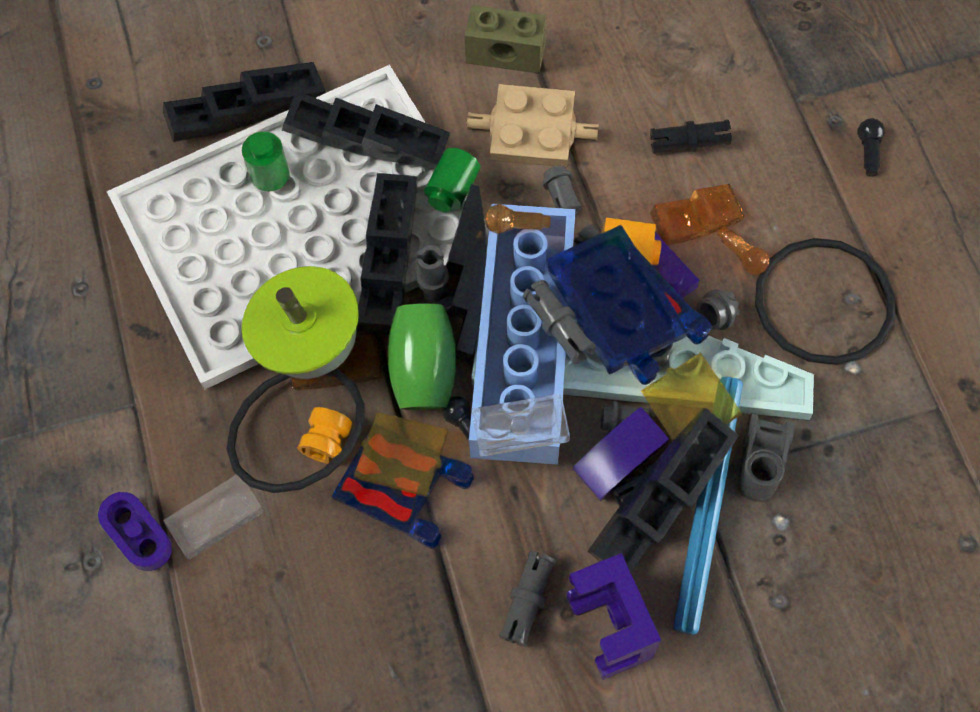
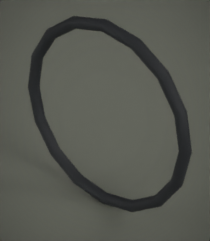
[755,238,895,365]
[226,369,365,493]

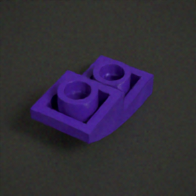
[573,407,670,502]

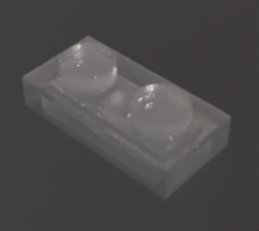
[472,394,570,457]
[163,475,264,560]

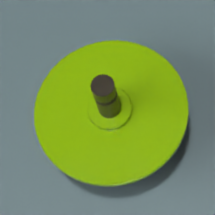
[242,266,359,379]

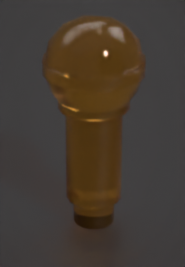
[485,204,551,234]
[717,227,769,275]

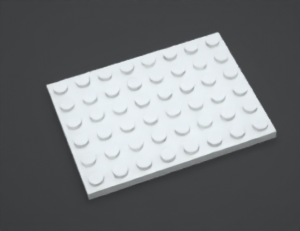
[107,65,489,390]

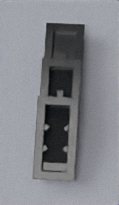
[163,62,326,142]
[282,91,450,168]
[356,173,418,334]
[446,184,486,362]
[587,408,739,573]

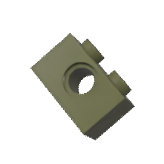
[465,5,547,74]

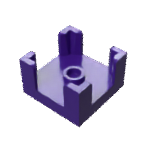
[566,553,661,680]

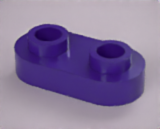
[98,492,172,571]

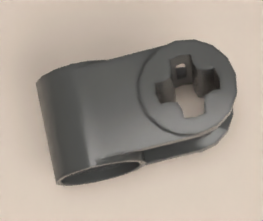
[738,413,794,501]

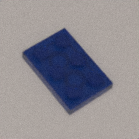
[544,225,688,375]

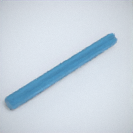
[674,377,743,635]

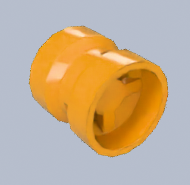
[297,407,353,464]

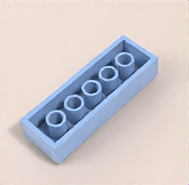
[469,204,575,465]

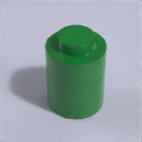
[242,131,290,192]
[424,148,481,213]

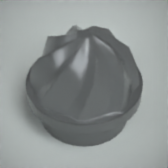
[697,290,740,330]

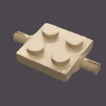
[467,84,599,167]

